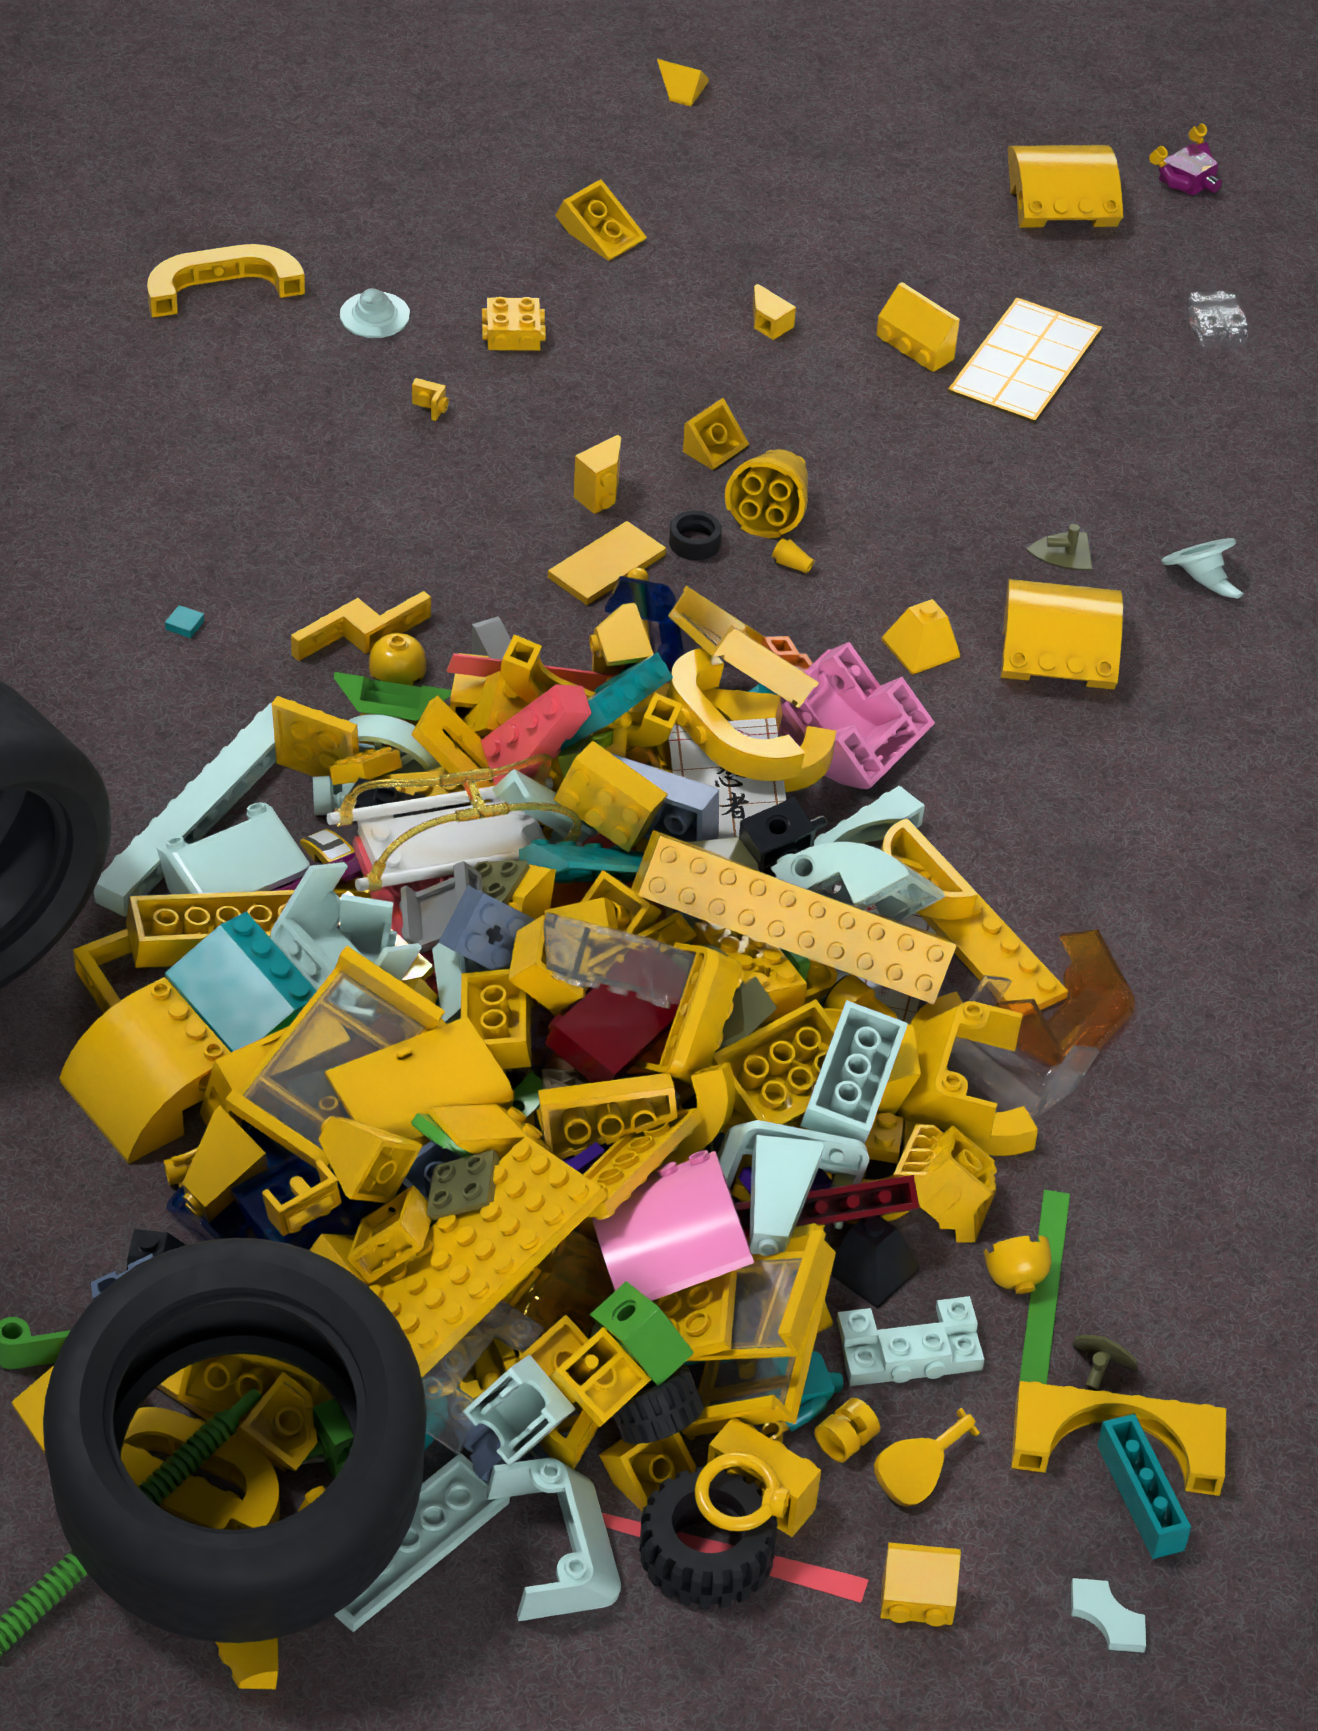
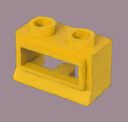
[262,1159,342,1236]

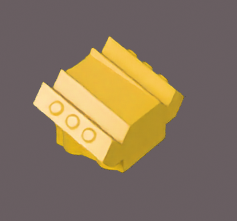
[893,1125,997,1243]

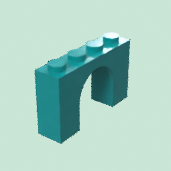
[560,652,673,751]

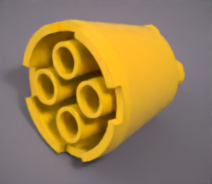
[725,449,808,539]

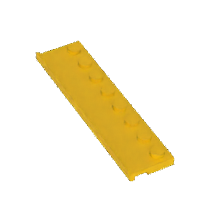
[891,836,1068,1015]

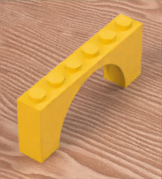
[1011,1381,1226,1496]

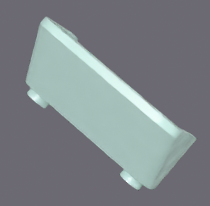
[156,802,310,894]

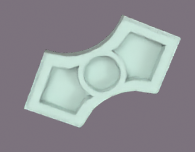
[1071,1578,1146,1653]

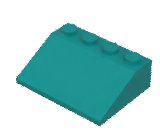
[519,839,644,884]
[165,911,320,1052]

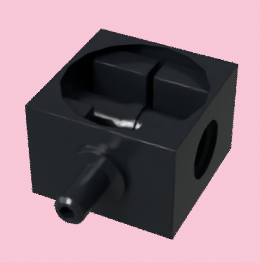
[739,797,827,877]

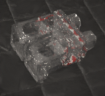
[1186,290,1250,349]

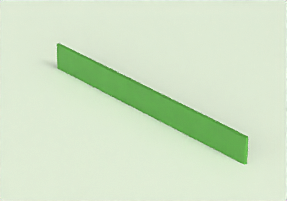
[1019,1189,1070,1384]

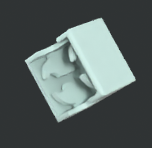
[463,1355,576,1466]

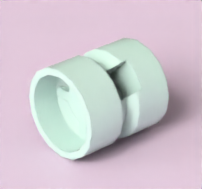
[313,776,356,816]

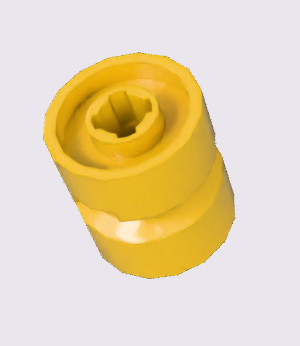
[814,1398,880,1463]

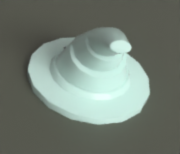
[340,288,410,338]
[1161,538,1244,599]

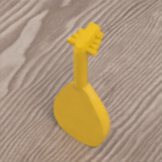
[873,1408,980,1507]

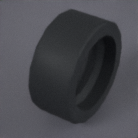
[669,510,722,561]

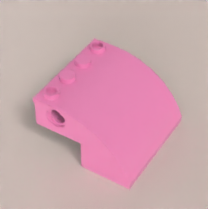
[778,642,935,789]
[592,1150,754,1301]

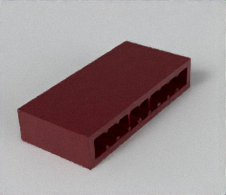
[545,939,689,1083]

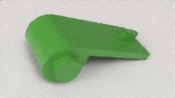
[0,1317,71,1369]

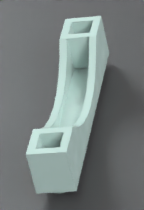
[814,786,925,846]

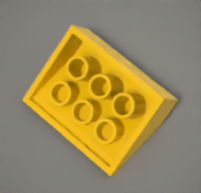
[712,999,836,1125]

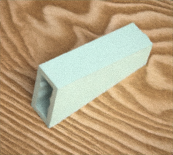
[749,1135,824,1256]

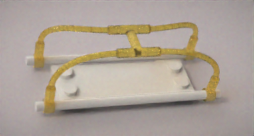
[327,753,583,893]

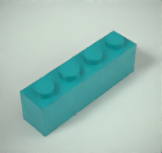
[1097,1414,1191,1559]

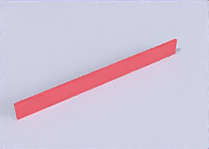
[447,653,669,691]
[602,1513,868,1603]

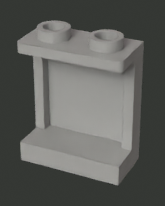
[399,861,483,953]

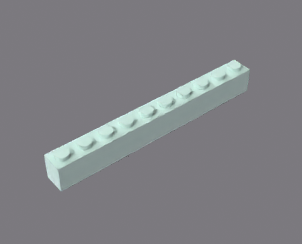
[94,703,276,917]

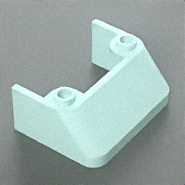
[271,862,422,1009]
[320,894,397,1044]
[717,1120,869,1229]
[486,1458,621,1621]

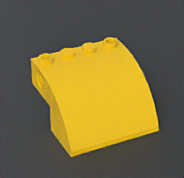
[1007,145,1123,228]
[1000,579,1123,689]
[59,977,231,1164]

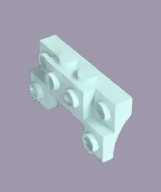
[837,1296,984,1386]

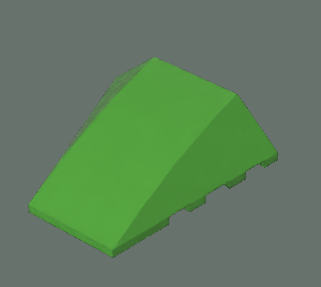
[334,672,451,721]

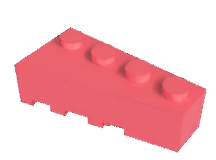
[481,685,592,786]

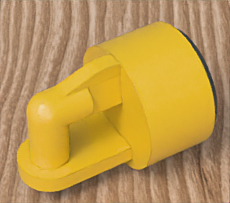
[824,974,898,1019]

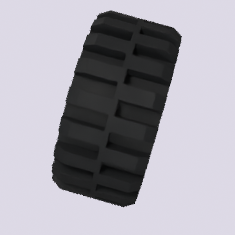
[639,1467,778,1609]

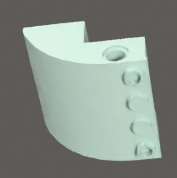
[771,841,945,921]

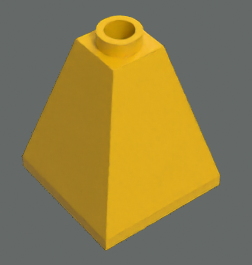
[318,1116,423,1203]

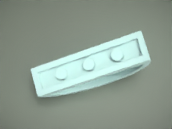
[348,715,442,775]

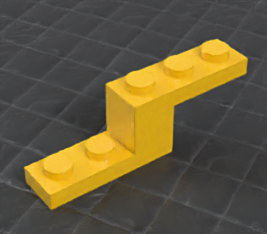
[291,591,431,661]

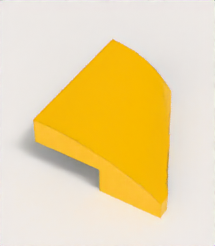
[215,1638,278,1689]

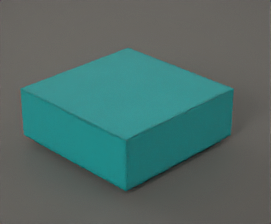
[165,605,205,638]

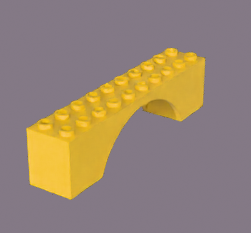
[631,830,957,1004]

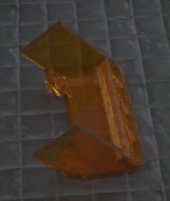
[994,929,1135,1074]

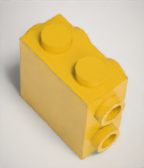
[482,297,546,351]

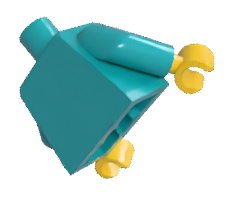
[737,1351,843,1443]

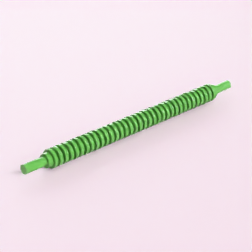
[0,1388,262,1657]

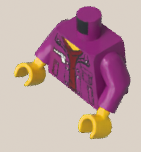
[1149,123,1222,195]

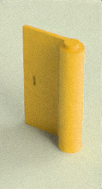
[325,1016,513,1140]

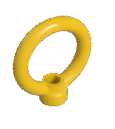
[695,1452,790,1532]

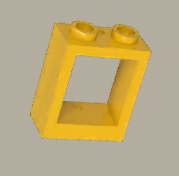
[347,1185,431,1284]

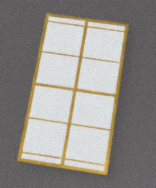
[948,298,1102,423]

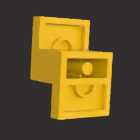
[514,1315,651,1427]

